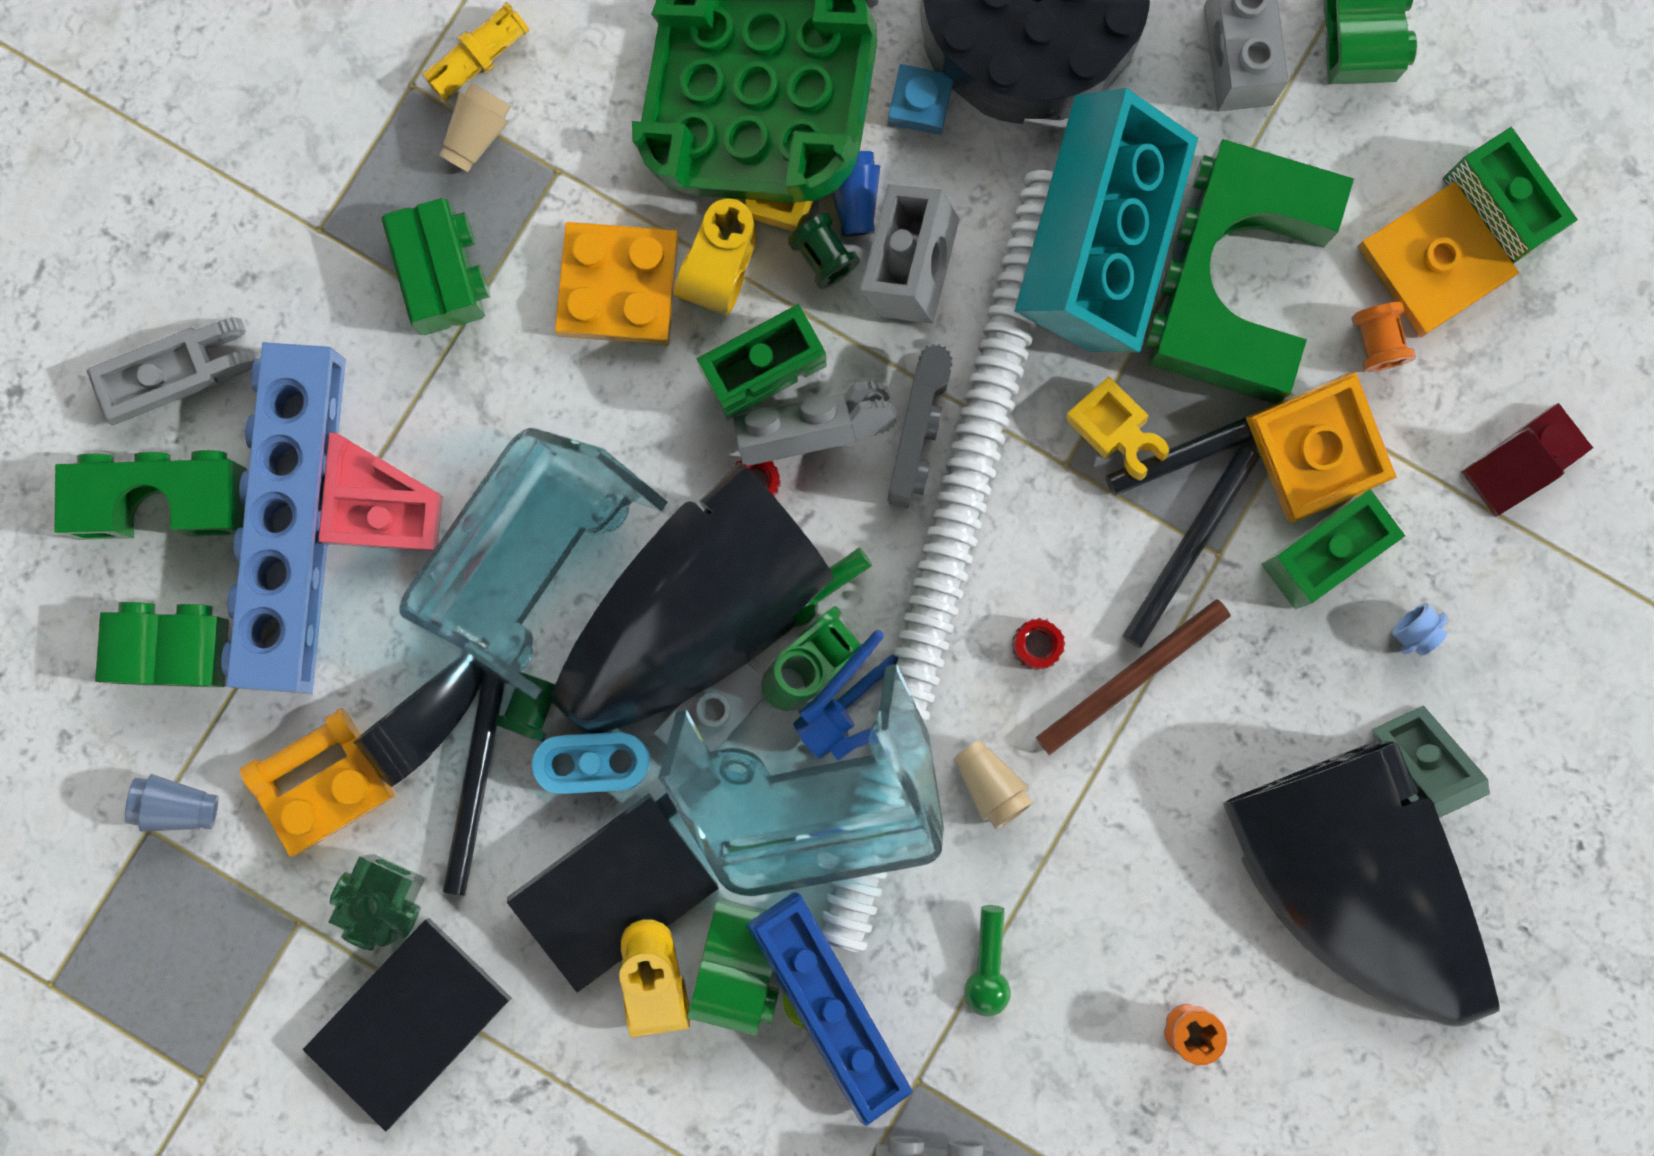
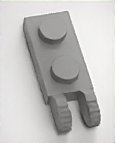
[86,317,257,426]
[733,380,897,466]

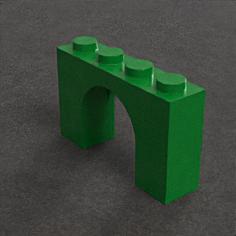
[1144,139,1354,404]

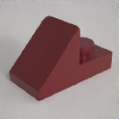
[1461,403,1593,517]

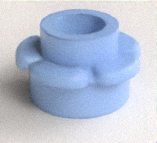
[1392,603,1448,656]

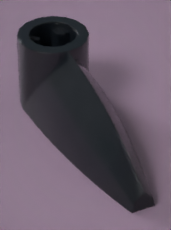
[353,638,493,787]

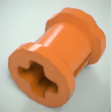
[1351,302,1416,372]
[1164,1004,1227,1065]

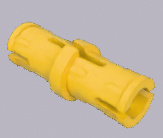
[421,2,529,102]

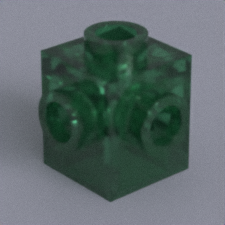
[328,854,426,951]

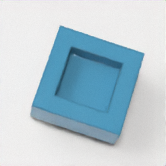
[888,64,953,135]

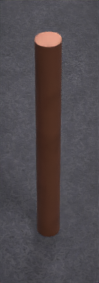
[1036,599,1231,755]

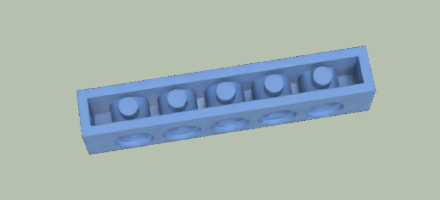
[221,342,346,694]

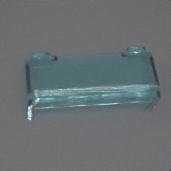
[399,428,668,700]
[658,664,944,896]

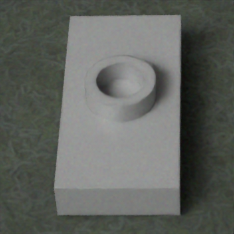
[654,663,765,772]

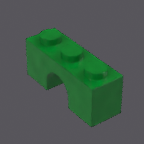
[54,450,247,540]

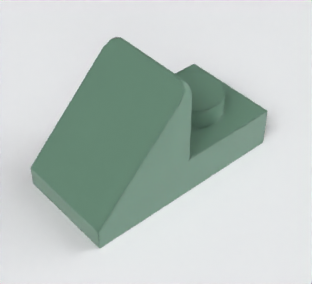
[1372,705,1490,818]

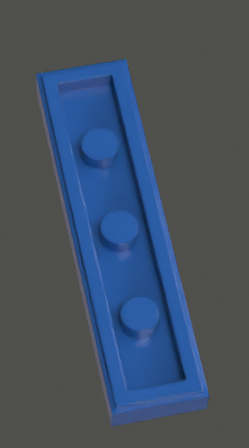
[745,892,913,1126]

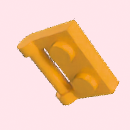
[239,708,396,857]

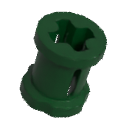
[788,213,860,289]
[495,670,555,742]

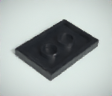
[507,793,719,993]
[302,918,512,1132]

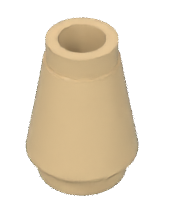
[439,83,511,172]
[953,740,1033,830]

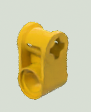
[674,198,758,316]
[619,920,690,1038]

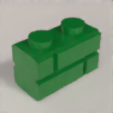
[381,198,490,335]
[696,304,827,420]

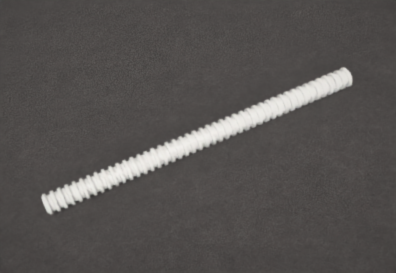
[820,170,1053,953]

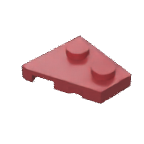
[318,433,443,552]

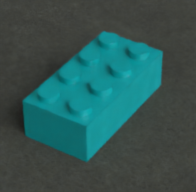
[1014,88,1198,352]

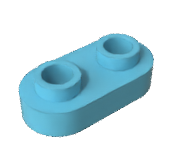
[532,732,650,794]

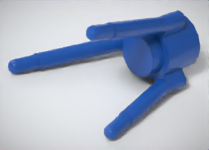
[793,630,916,761]

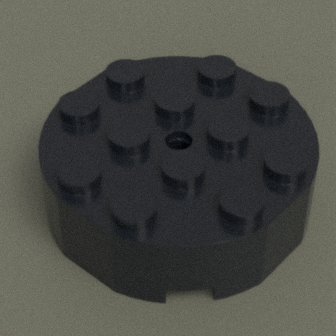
[920,0,1150,124]

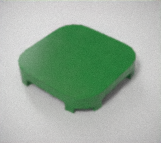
[632,0,877,203]

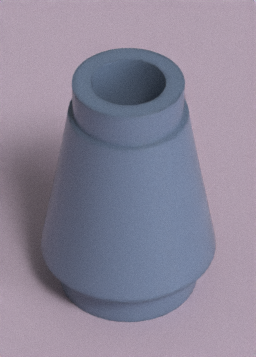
[125,774,219,832]

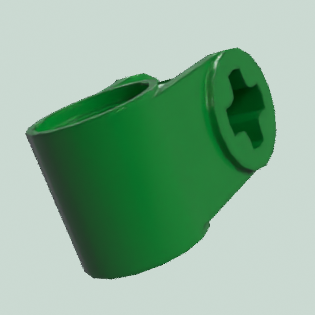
[761,606,862,711]

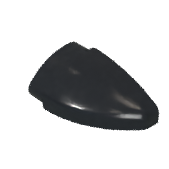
[551,463,834,734]
[1223,741,1500,1027]

